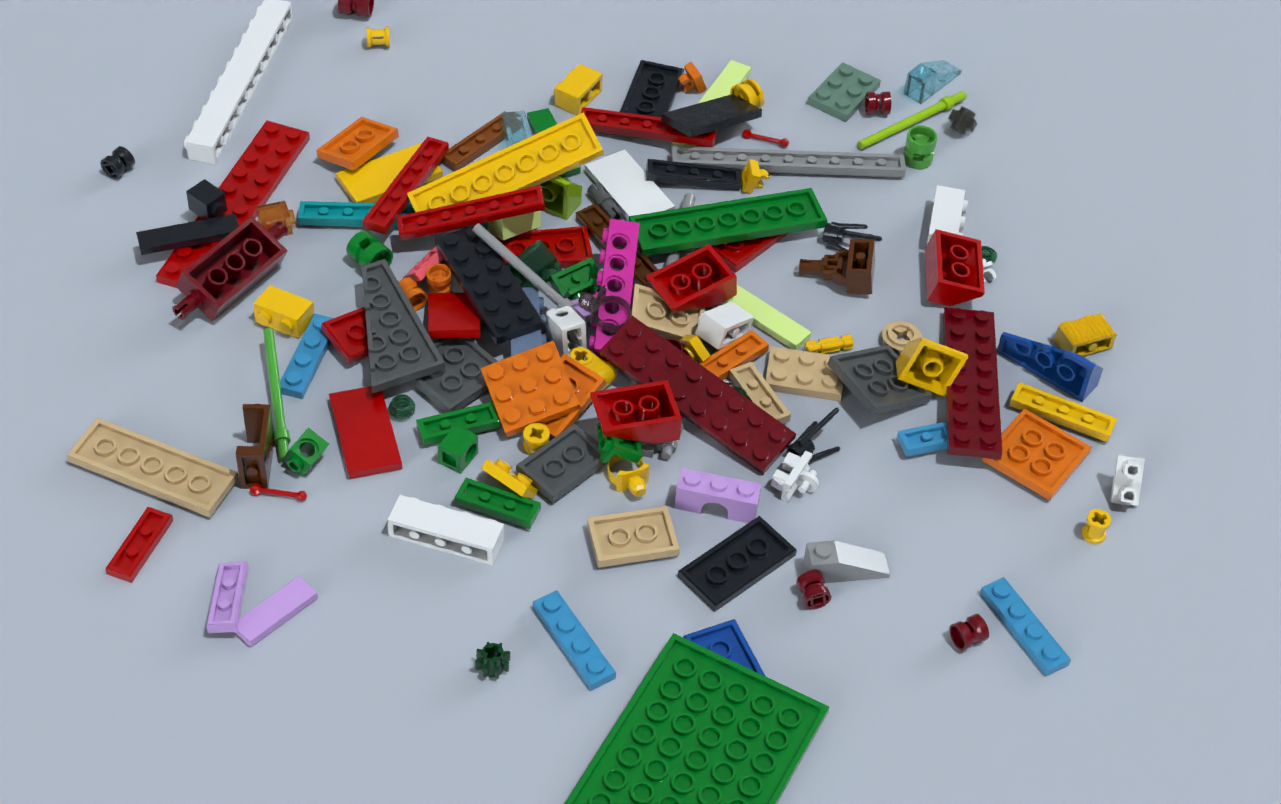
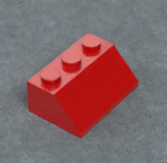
[925,229,985,307]

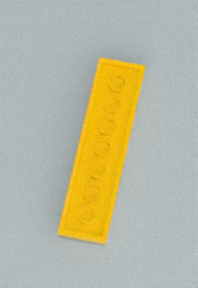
[407,112,604,236]

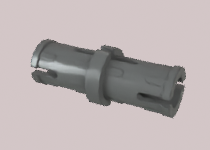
[587,183,624,220]

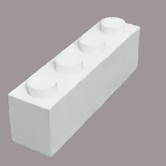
[388,495,504,566]

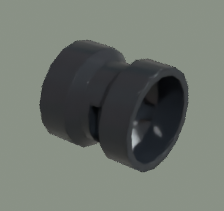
[100,146,135,179]

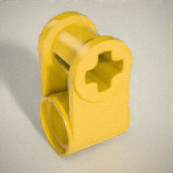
[570,347,617,390]

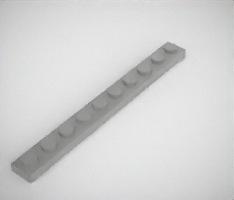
[672,146,906,177]

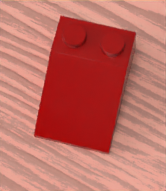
[646,244,737,312]
[590,380,682,444]

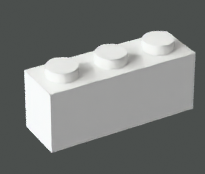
[926,185,968,245]

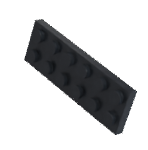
[435,224,543,345]

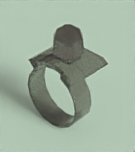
[578,285,631,332]

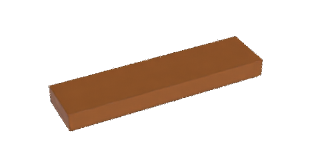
[440,111,521,171]

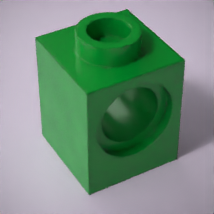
[438,425,478,474]
[283,427,329,477]

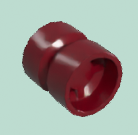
[338,0,374,17]

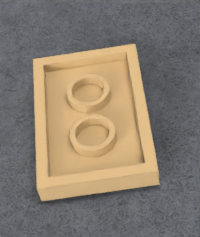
[629,283,705,342]
[766,346,843,402]
[587,506,680,568]

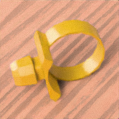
[607,455,650,497]

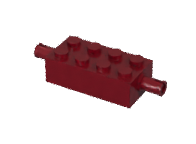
[172,216,288,321]

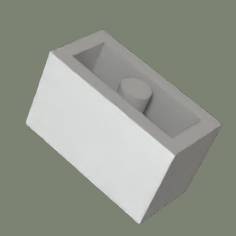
[695,301,754,349]

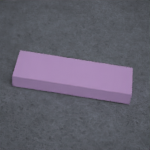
[206,562,249,633]
[235,576,318,647]

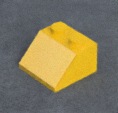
[896,337,968,396]

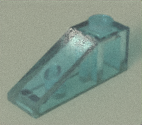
[903,60,962,104]

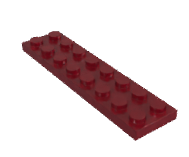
[943,307,1002,460]
[599,315,796,475]

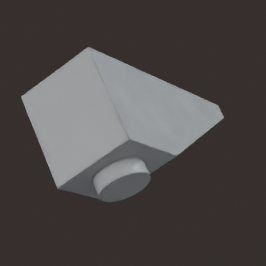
[803,540,890,583]

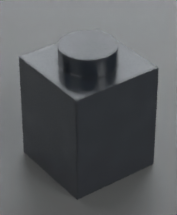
[186,179,227,219]

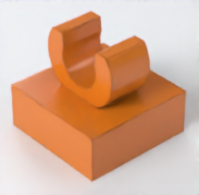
[678,62,707,94]

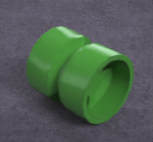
[903,125,938,170]

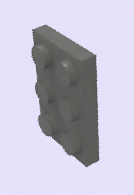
[516,424,609,503]

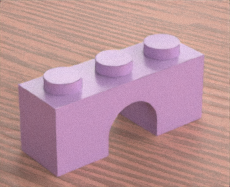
[674,468,762,523]

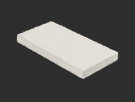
[585,149,675,221]

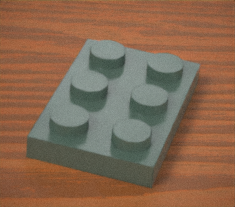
[807,62,881,122]

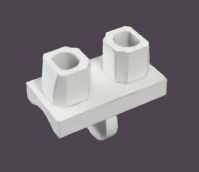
[771,451,819,502]
[1110,455,1145,506]

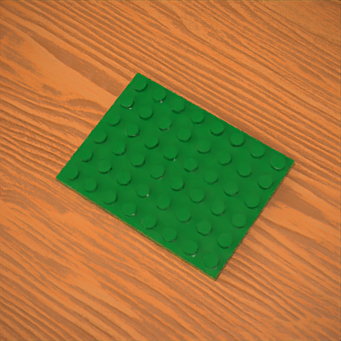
[565,633,829,804]

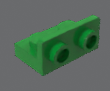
[597,422,643,464]

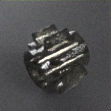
[948,106,978,135]

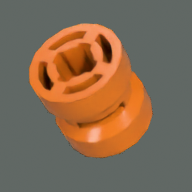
[426,264,453,293]
[399,277,427,312]

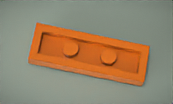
[699,330,769,380]

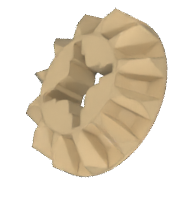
[881,321,922,354]

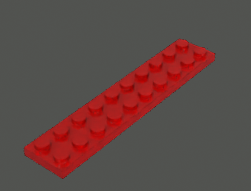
[156,120,310,288]

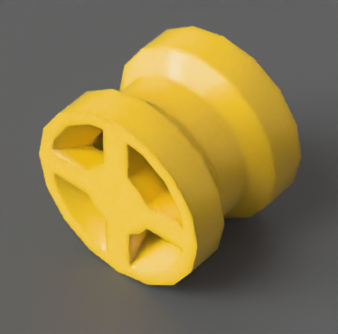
[523,423,550,455]

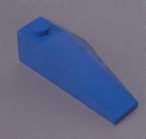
[997,332,1103,402]

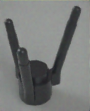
[822,222,882,251]
[787,408,840,465]

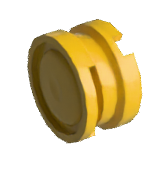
[730,78,765,108]

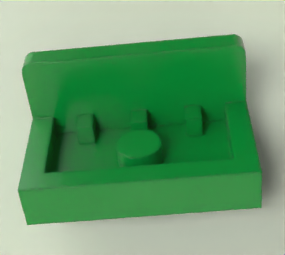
[548,257,601,301]

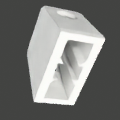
[545,306,587,360]

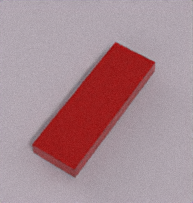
[105,507,173,583]

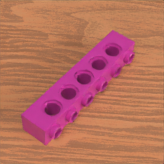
[588,219,640,362]

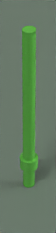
[263,328,290,462]

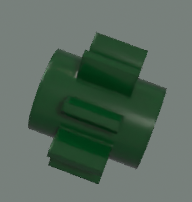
[475,642,510,679]

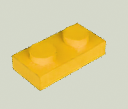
[481,459,538,499]

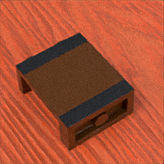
[236,404,274,489]

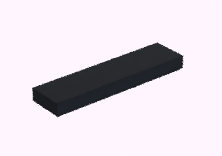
[646,159,741,191]
[136,214,239,255]

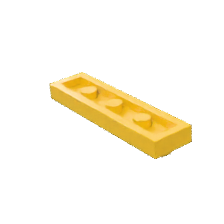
[1009,382,1117,443]

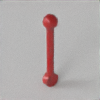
[742,130,789,147]
[250,483,307,501]

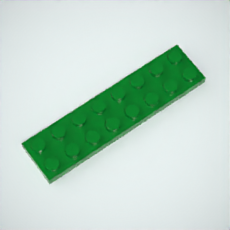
[629,188,828,256]

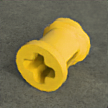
[366,26,390,47]
[1081,509,1112,544]

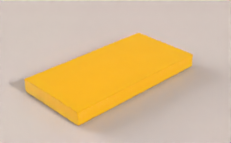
[336,143,443,203]

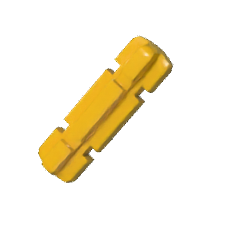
[804,334,854,354]

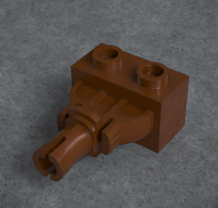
[799,239,875,294]

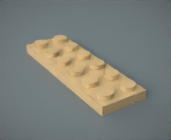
[67,418,239,518]

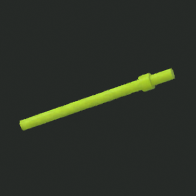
[857,91,967,150]

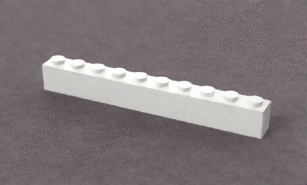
[184,0,293,165]

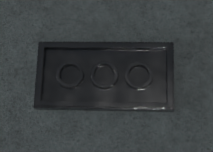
[620,60,684,117]
[661,94,762,137]
[678,516,797,612]

